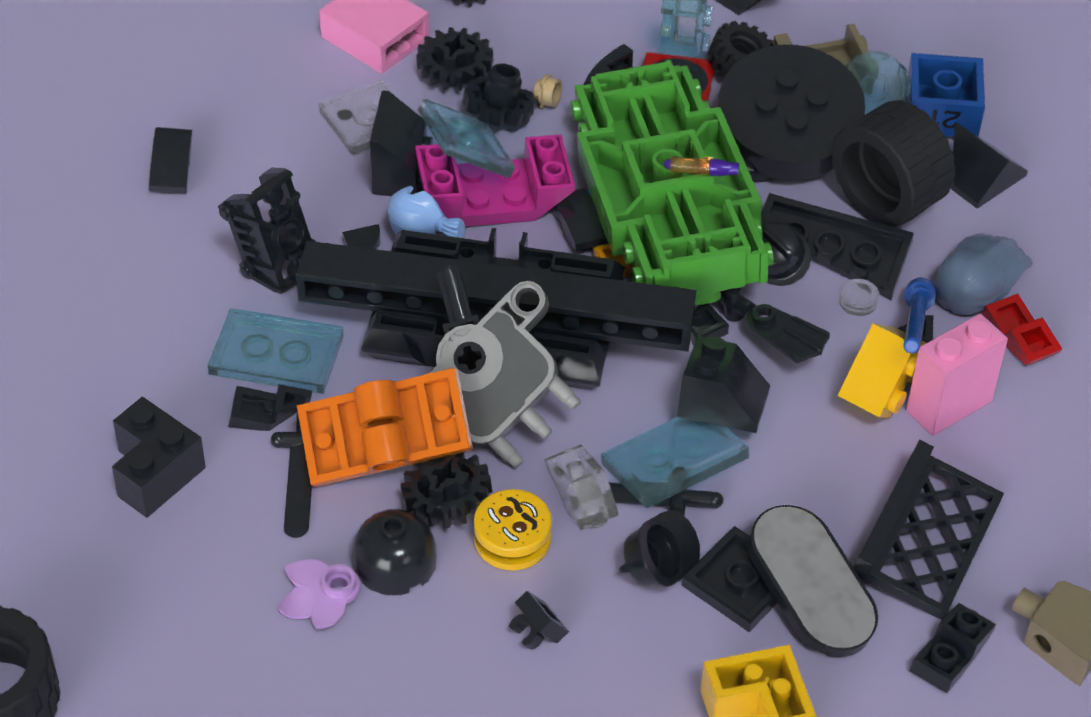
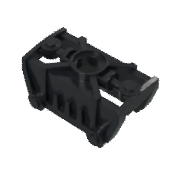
[218,167,316,294]

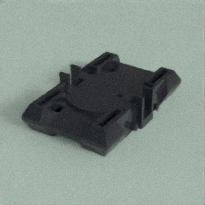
[361,228,625,390]

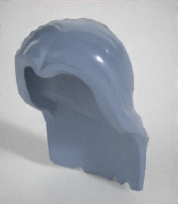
[935,233,1033,315]

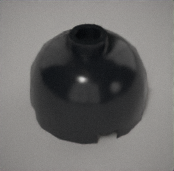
[352,509,437,595]

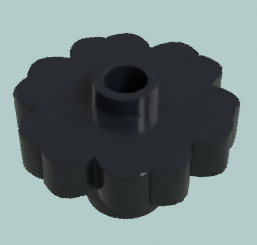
[462,63,536,127]

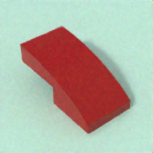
[981,294,1062,365]

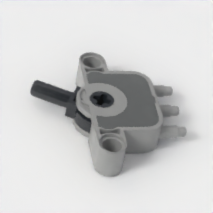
[430,266,580,468]

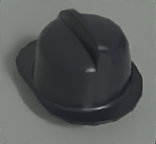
[761,211,811,286]
[619,510,700,587]

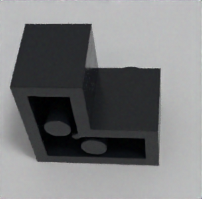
[112,396,206,518]

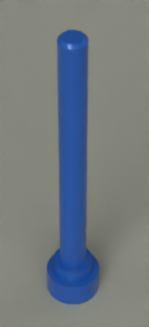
[904,277,936,354]

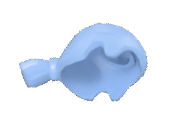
[387,186,466,238]

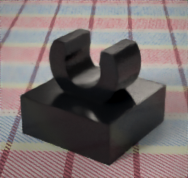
[509,591,569,650]

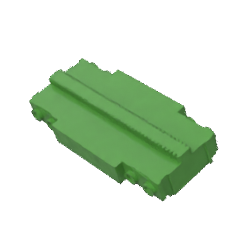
[570,59,773,305]

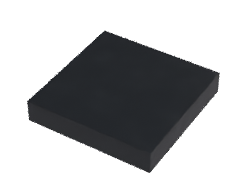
[682,526,777,632]

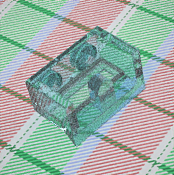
[659,0,713,58]

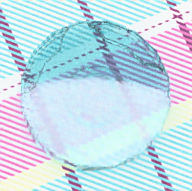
[846,51,910,115]

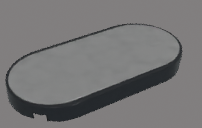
[748,505,878,657]

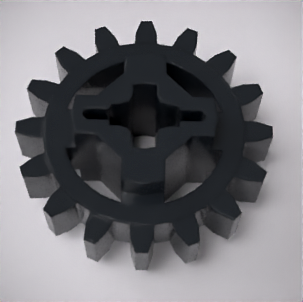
[417,27,493,91]
[401,452,493,528]

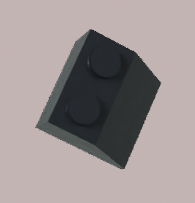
[370,90,433,196]
[677,336,770,433]

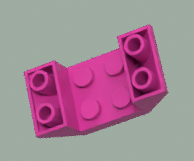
[415,134,575,227]

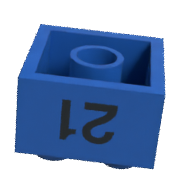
[906,53,985,137]

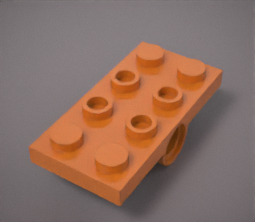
[297,368,473,487]

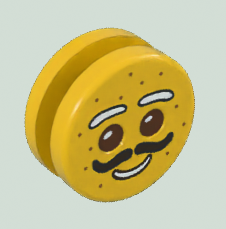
[474,489,552,570]

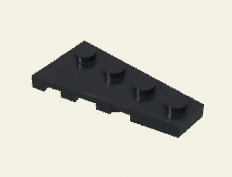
[762,193,914,300]

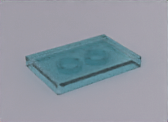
[418,99,515,178]
[207,308,344,394]
[601,417,749,508]

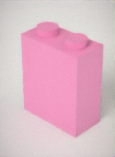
[319,0,429,74]
[906,313,1008,436]

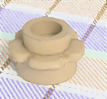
[533,74,562,109]

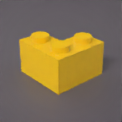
[837,323,926,418]
[700,645,817,717]

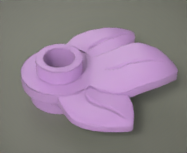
[278,559,361,629]

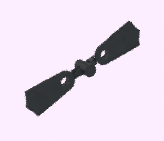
[719,287,830,363]

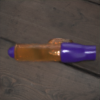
[664,157,739,176]

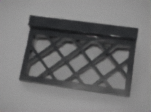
[853,439,1004,620]

